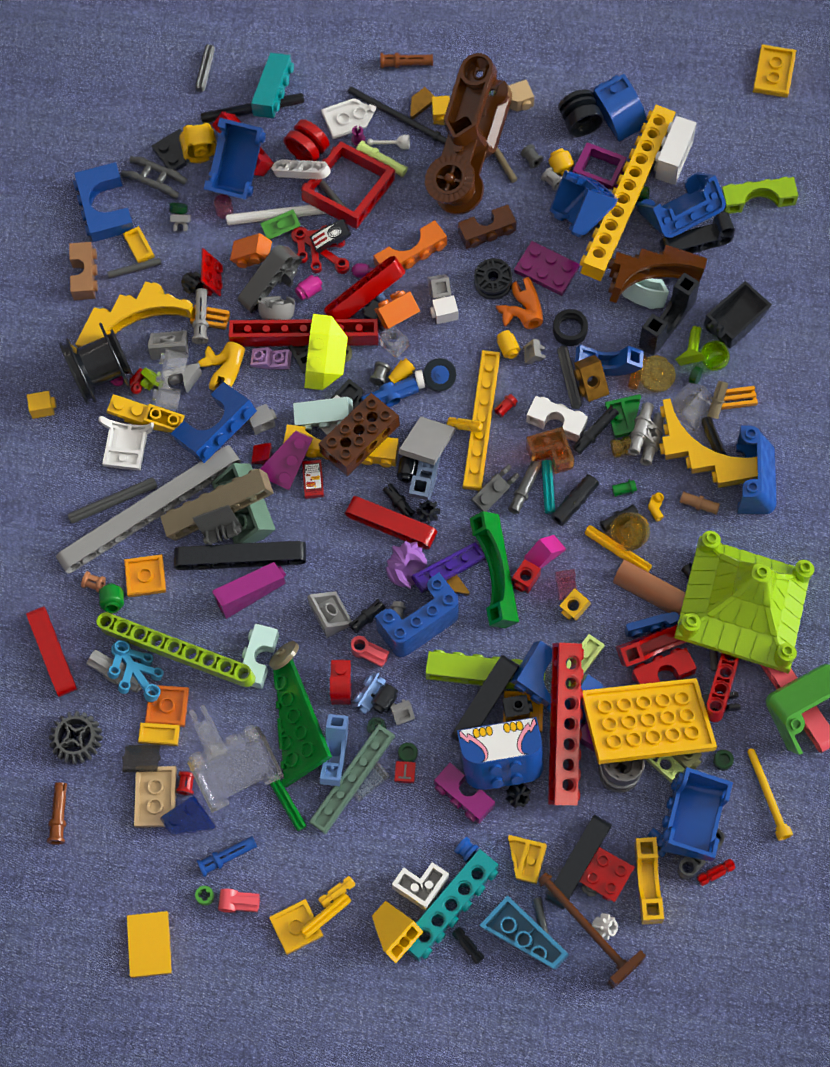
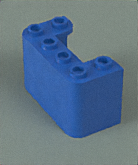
[375,572,459,657]

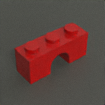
[632,647,697,685]

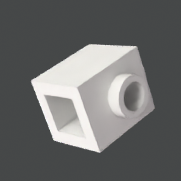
[430,295,458,324]

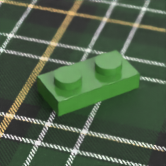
[260,209,301,239]

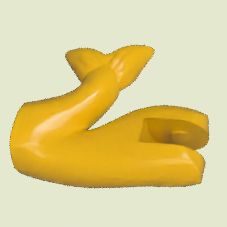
[197,341,245,391]

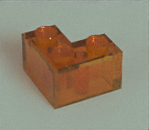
[526,426,574,474]

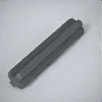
[195,44,215,92]

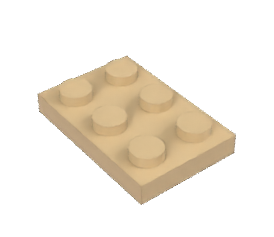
[134,766,177,828]

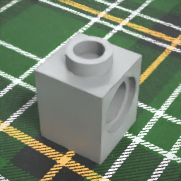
[427,274,451,298]
[248,404,277,435]

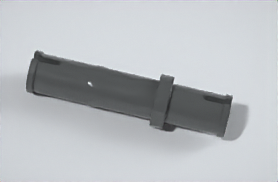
[508,460,542,514]

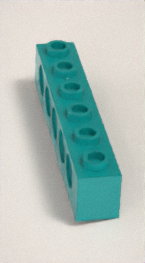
[407,849,499,962]

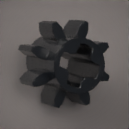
[181,271,204,295]
[416,500,440,524]
[505,783,531,808]

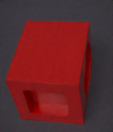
[512,559,541,593]

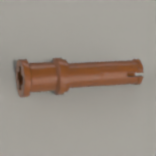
[380,52,433,69]
[47,782,67,845]

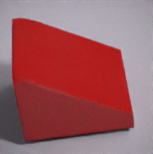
[251,443,272,464]

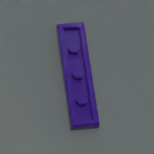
[411,542,486,593]

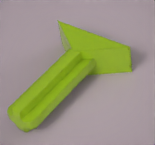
[675,326,707,366]

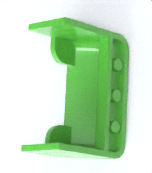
[766,664,830,755]

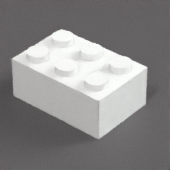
[653,116,697,185]

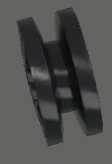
[474,258,513,300]

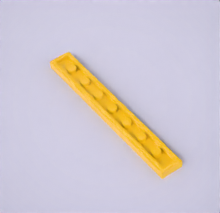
[463,350,500,491]

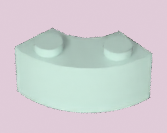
[622,278,669,309]

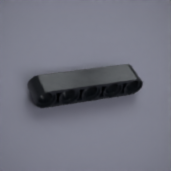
[451,655,519,741]
[545,814,612,910]

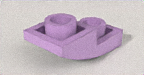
[250,347,292,369]

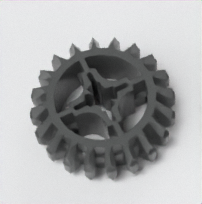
[49,711,103,765]

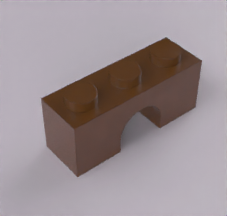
[458,204,517,249]

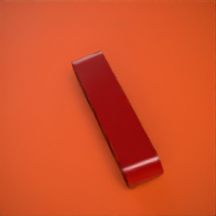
[324,256,405,319]
[345,496,438,550]
[26,606,77,697]
[706,653,740,722]

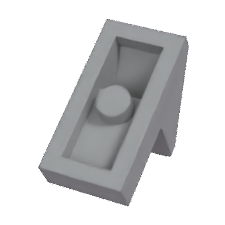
[163,363,202,393]

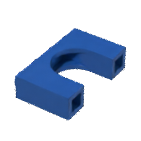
[73,162,134,242]
[171,382,257,463]
[510,641,604,726]

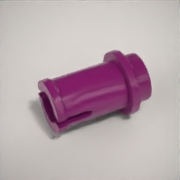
[351,126,366,146]

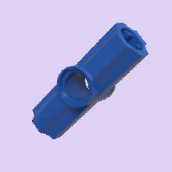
[361,376,419,407]

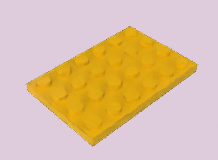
[582,678,717,764]

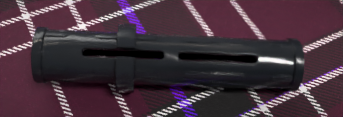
[572,405,619,455]

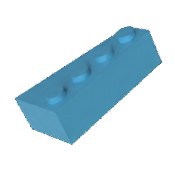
[479,895,569,970]

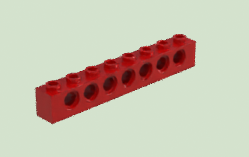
[548,643,584,806]

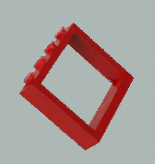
[301,141,395,229]

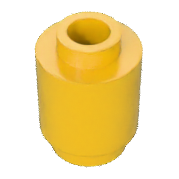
[497,330,521,359]

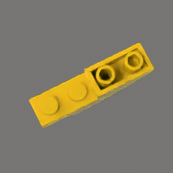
[107,394,185,433]

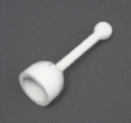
[367,135,410,149]

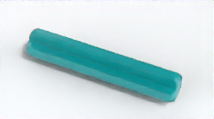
[542,460,555,514]

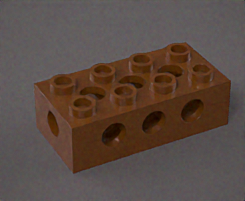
[319,393,400,476]

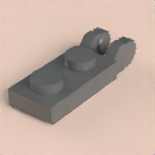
[471,464,520,512]

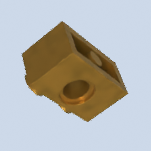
[573,355,610,402]

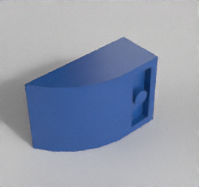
[593,74,648,142]

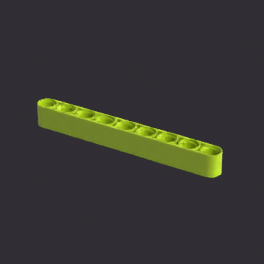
[96,612,256,687]

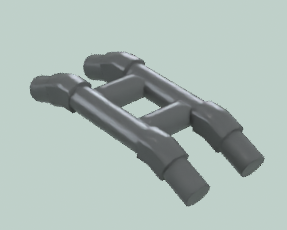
[121,156,188,199]

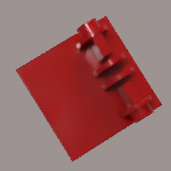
[201,248,223,297]
[579,847,635,902]

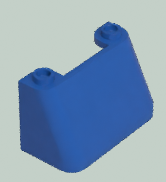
[204,118,266,200]
[549,170,618,237]
[636,172,726,238]
[736,425,776,514]

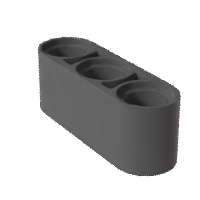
[677,829,725,880]

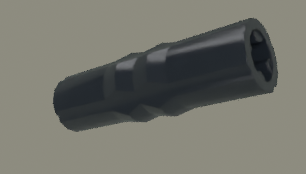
[551,474,599,526]

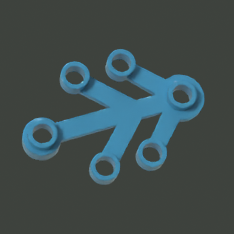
[107,640,164,702]

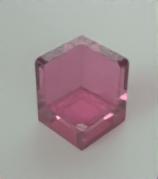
[555,569,577,600]

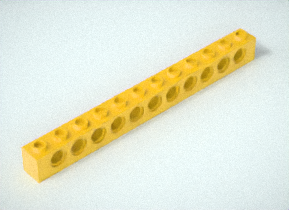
[579,105,676,281]

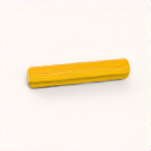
[300,893,351,938]

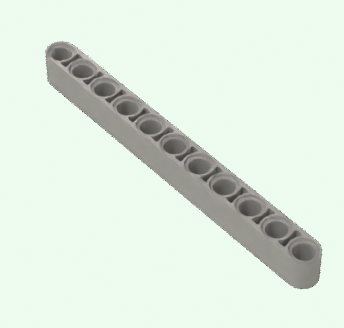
[56,445,241,574]

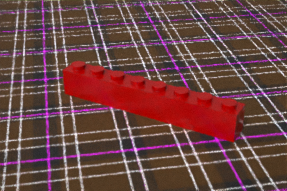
[229,319,379,347]

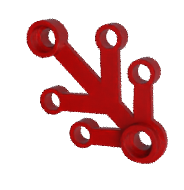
[291,225,350,274]

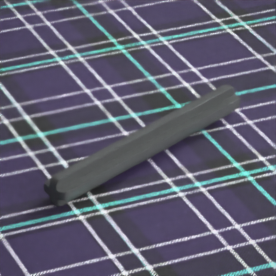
[68,477,157,524]

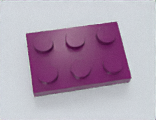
[514,241,580,296]

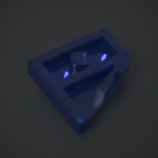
[160,795,216,835]

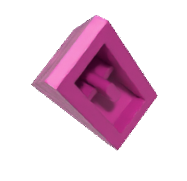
[524,535,566,568]

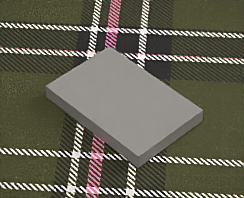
[399,416,455,465]

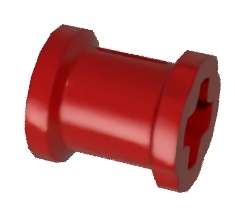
[175,771,196,796]

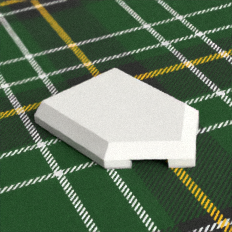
[321,98,377,139]

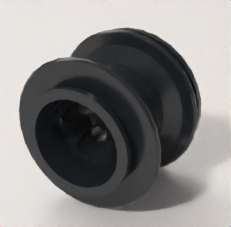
[59,323,133,404]

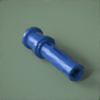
[196,836,257,877]

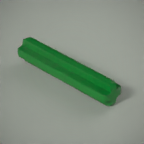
[269,777,306,831]

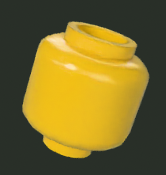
[548,149,574,176]

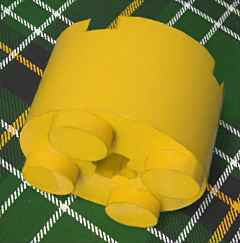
[179,123,217,163]

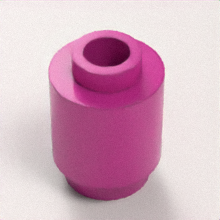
[295,275,323,301]

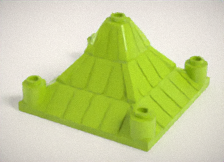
[674,531,814,673]

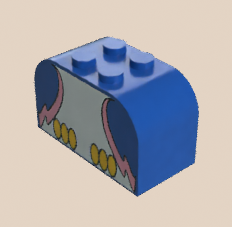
[457,717,544,790]

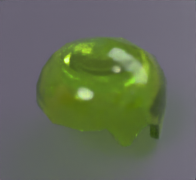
[700,340,730,371]

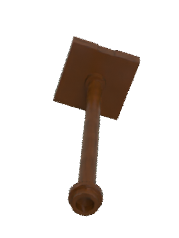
[537,872,646,990]

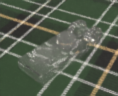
[189,705,228,762]

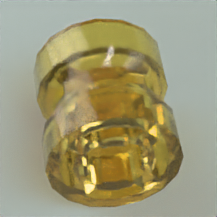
[610,436,631,458]

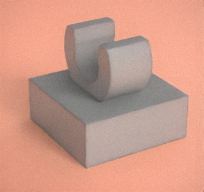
[170,214,191,231]
[523,339,546,364]
[390,699,415,725]

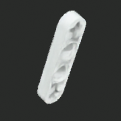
[271,160,331,179]

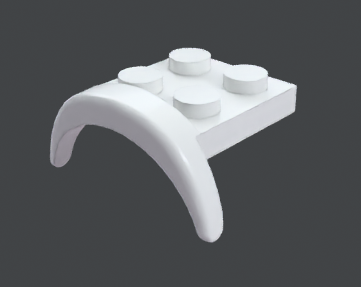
[98,416,154,471]

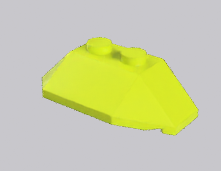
[304,314,348,390]

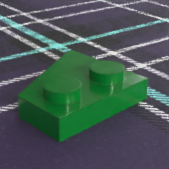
[605,394,641,438]

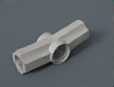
[86,650,142,693]

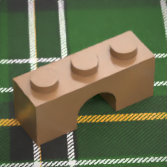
[69,242,98,300]

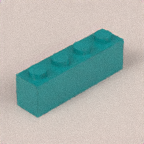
[251,52,294,119]

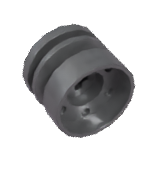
[598,759,645,793]

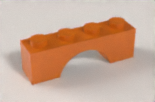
[374,220,447,269]

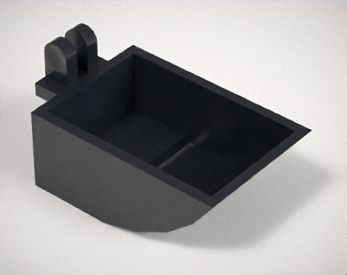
[704,281,772,349]

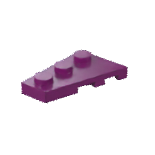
[260,430,313,490]

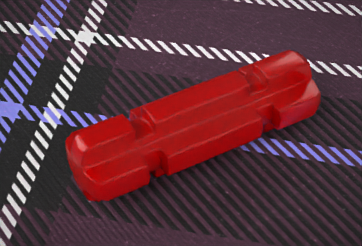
[697,859,735,886]

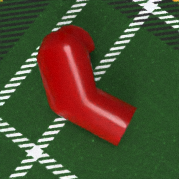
[129,367,144,394]

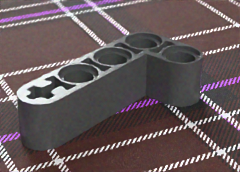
[237,245,302,313]

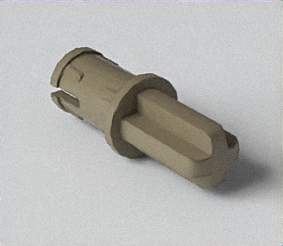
[707,381,728,419]

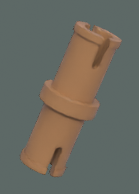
[680,491,720,515]

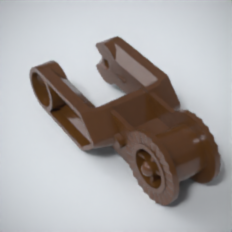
[425,53,512,215]

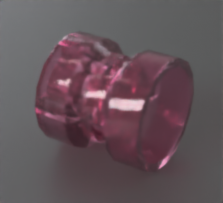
[214,194,233,219]

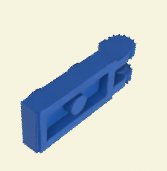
[624,612,680,638]

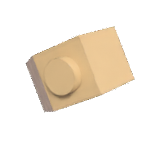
[493,79,534,112]

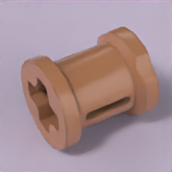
[81,571,106,593]

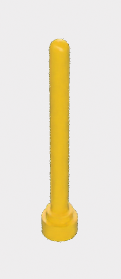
[747,748,793,841]

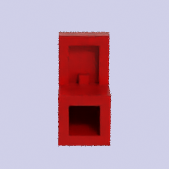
[330,660,352,705]

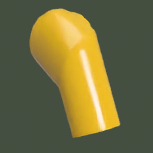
[648,492,664,522]

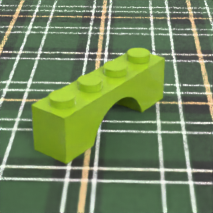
[722,177,798,214]

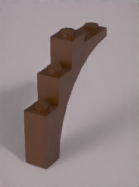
[608,245,708,303]

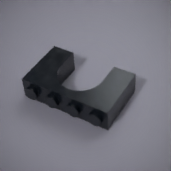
[639,273,700,356]

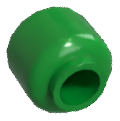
[99,583,124,613]

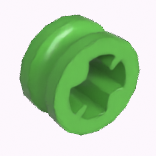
[195,886,214,906]

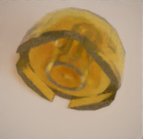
[610,512,650,551]

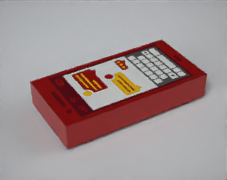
[302,460,324,499]

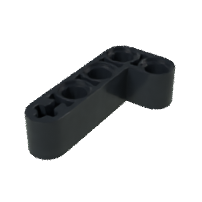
[660,212,735,253]

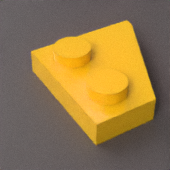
[508,835,547,884]

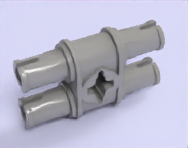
[628,402,665,466]

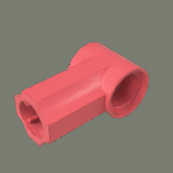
[351,636,390,667]
[218,889,260,913]

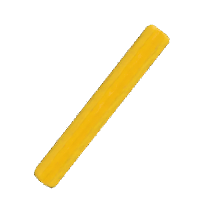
[585,525,652,573]

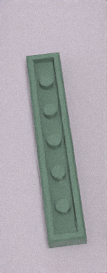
[309,724,395,834]

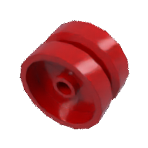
[283,119,330,161]

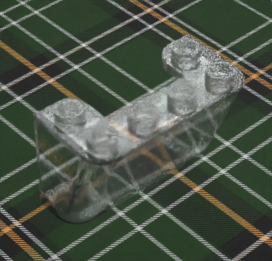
[187,725,284,813]

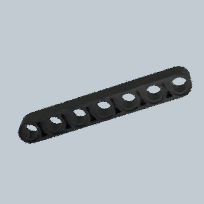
[174,541,306,570]

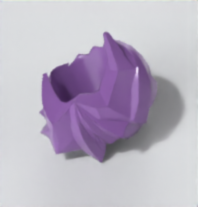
[385,541,427,589]

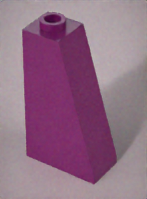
[212,562,286,619]

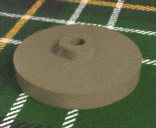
[269,641,299,670]

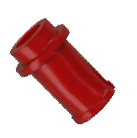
[494,394,518,418]

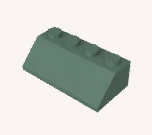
[211,463,276,544]

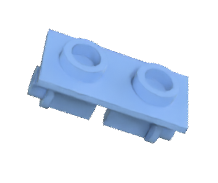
[352,673,386,714]

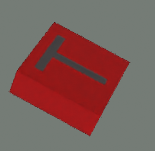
[394,761,416,784]

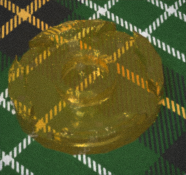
[638,355,676,393]

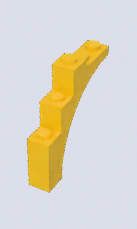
[75,281,195,348]
[659,398,758,488]

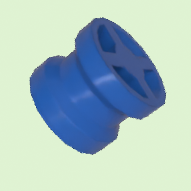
[454,837,479,862]

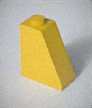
[372,901,423,963]

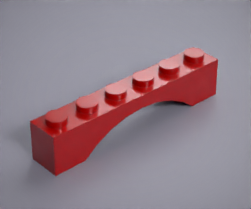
[615,624,687,667]

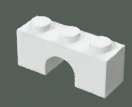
[526,396,588,442]

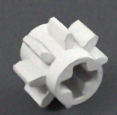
[592,913,618,940]

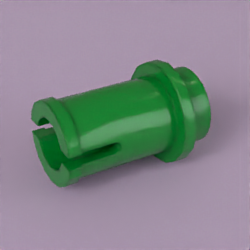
[612,479,637,497]

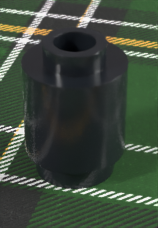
[397,456,418,483]
[371,683,398,714]

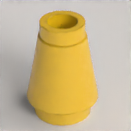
[388,358,415,383]

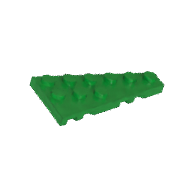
[273,658,332,788]

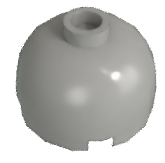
[258,296,295,320]

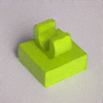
[140,367,165,391]

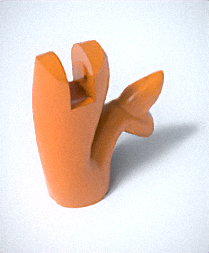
[496,277,543,329]

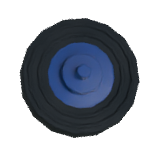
[423,358,457,392]

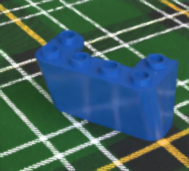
[657,767,733,862]

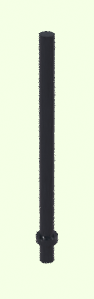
[348,86,447,145]

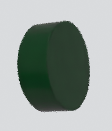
[169,202,188,214]
[689,366,703,386]
[398,743,418,762]
[713,750,734,771]

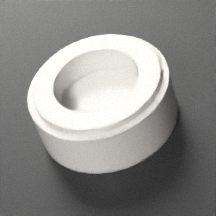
[414,370,425,389]

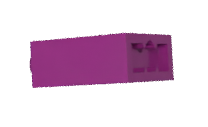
[573,142,627,189]

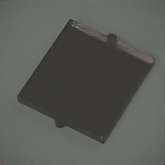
[122,745,161,772]

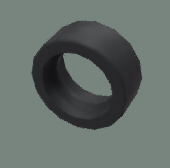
[553,309,588,346]

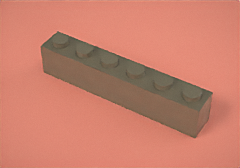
[160,469,274,541]

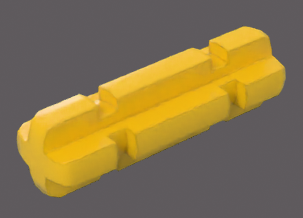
[447,417,483,432]
[318,876,355,908]

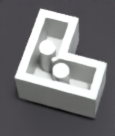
[392,862,449,912]

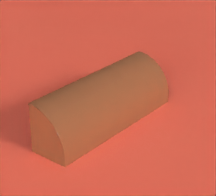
[613,560,685,615]

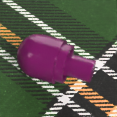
[352,263,374,278]

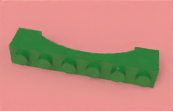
[470,511,519,629]

